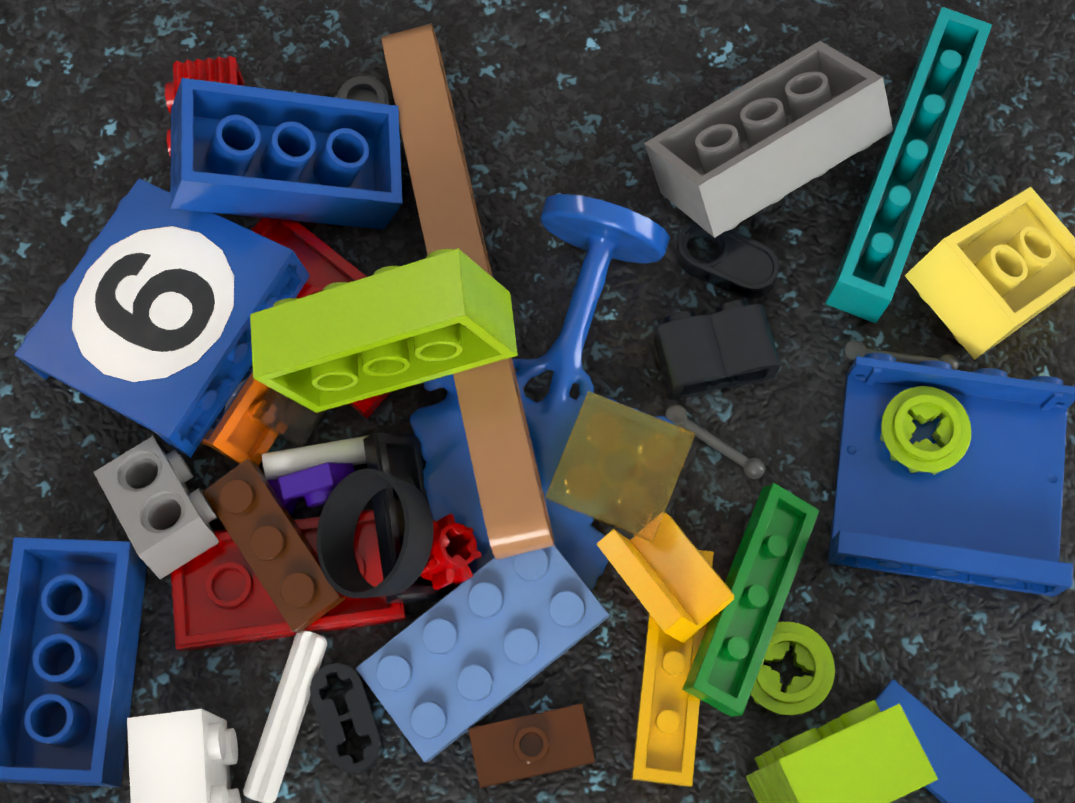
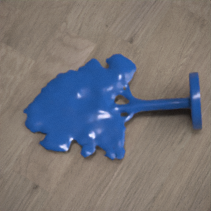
[409,194,678,591]

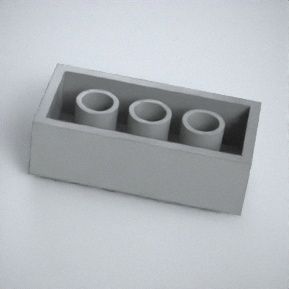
[644,41,893,238]

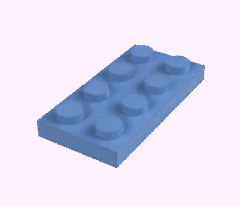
[356,546,610,762]

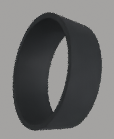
[317,469,433,598]

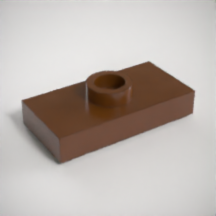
[468,703,595,789]

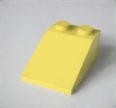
[905,187,1075,360]

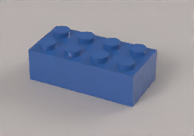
[170,78,402,230]
[0,537,147,787]

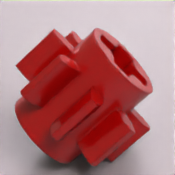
[420,514,481,590]

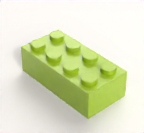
[250,248,518,413]
[746,700,938,803]

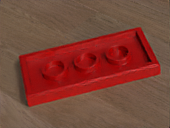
[171,509,407,652]

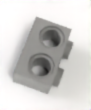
[93,436,219,579]

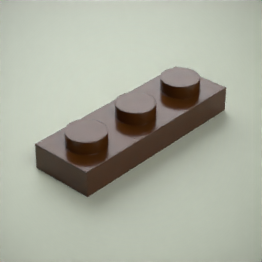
[202,458,346,633]

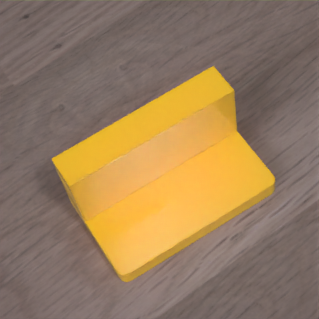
[597,513,734,643]

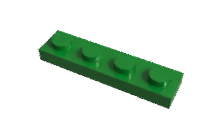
[682,483,820,717]

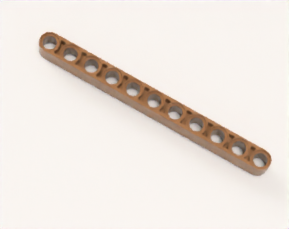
[381,23,555,560]

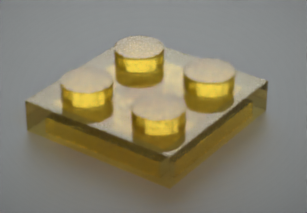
[545,391,696,542]

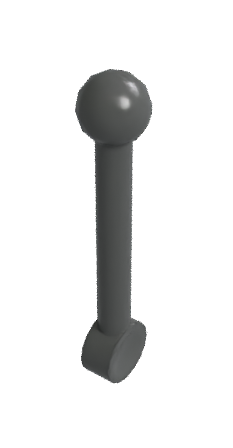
[843,340,959,370]
[665,405,765,479]

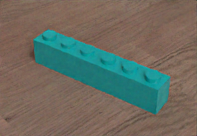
[825,7,992,323]

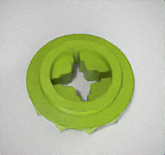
[880,386,971,475]
[751,622,835,715]

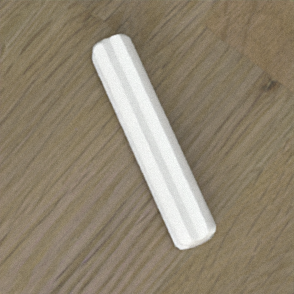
[243,631,327,803]

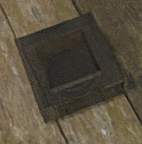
[252,388,326,447]

